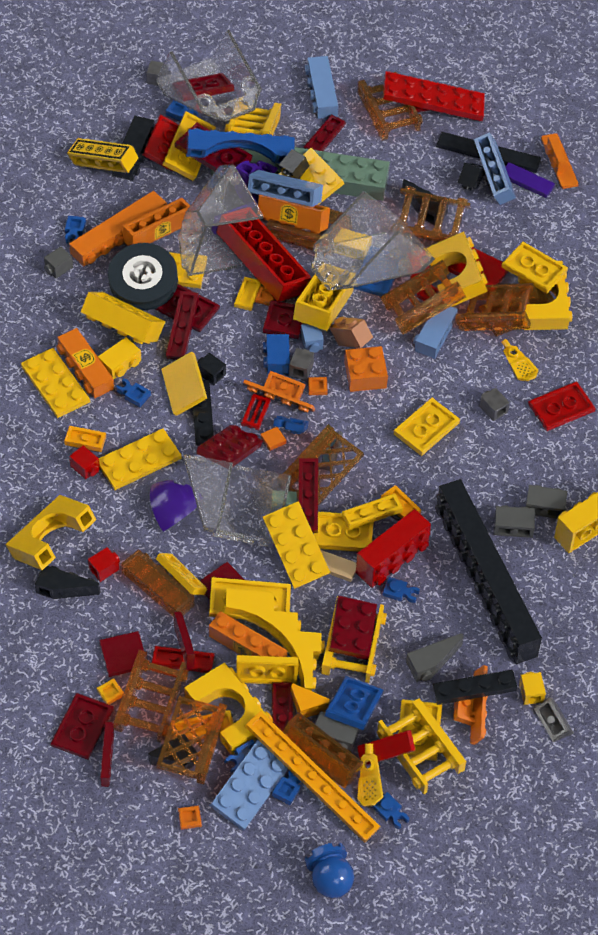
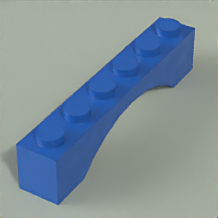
[186,128,295,164]

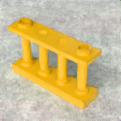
[225,97,281,136]
[321,596,387,683]
[377,698,466,794]

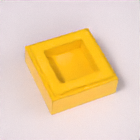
[96,678,125,705]

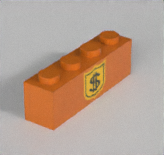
[257,195,330,233]
[123,198,192,246]
[56,328,114,398]
[209,611,287,657]

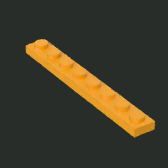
[246,711,380,843]

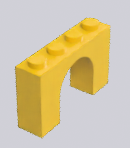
[424,231,488,307]
[518,261,572,330]
[5,495,96,570]
[184,662,273,755]

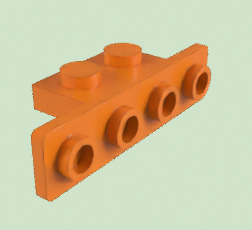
[541,133,578,189]
[243,371,315,413]
[453,665,488,745]

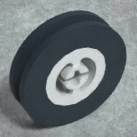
[108,243,178,311]

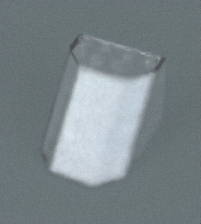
[156,30,262,123]
[178,165,263,276]
[310,191,435,291]
[183,454,291,547]

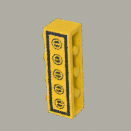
[67,138,139,173]

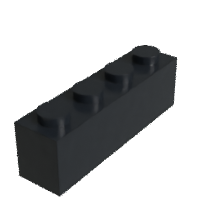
[113,115,155,181]

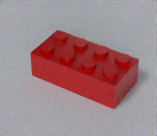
[356,509,431,588]

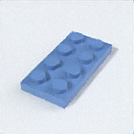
[210,740,288,831]

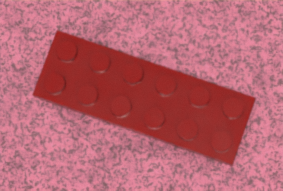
[383,71,485,121]

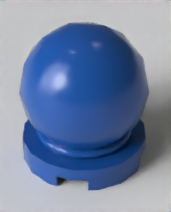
[304,843,354,899]

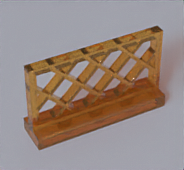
[278,424,364,505]
[156,696,227,785]

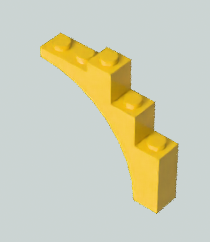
[223,589,325,691]

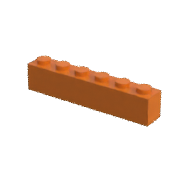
[69,190,167,267]

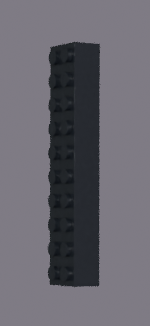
[435,479,542,664]

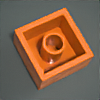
[344,346,388,392]

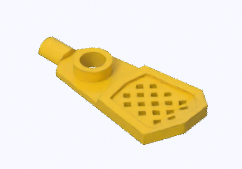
[502,339,539,381]
[357,744,383,807]

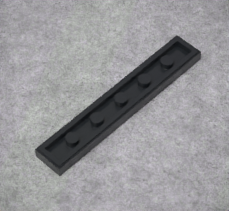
[436,132,542,173]

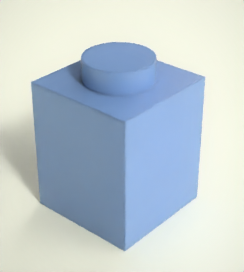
[301,324,324,353]

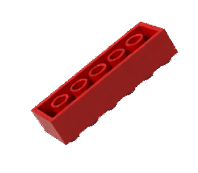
[216,208,312,302]

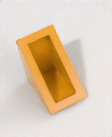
[291,683,330,719]

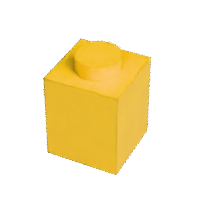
[519,672,546,705]

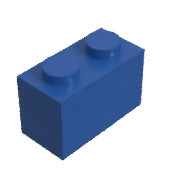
[263,334,290,374]

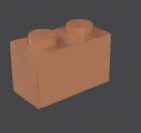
[330,317,373,348]

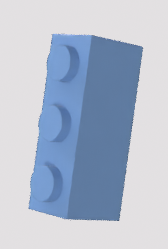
[413,301,458,359]

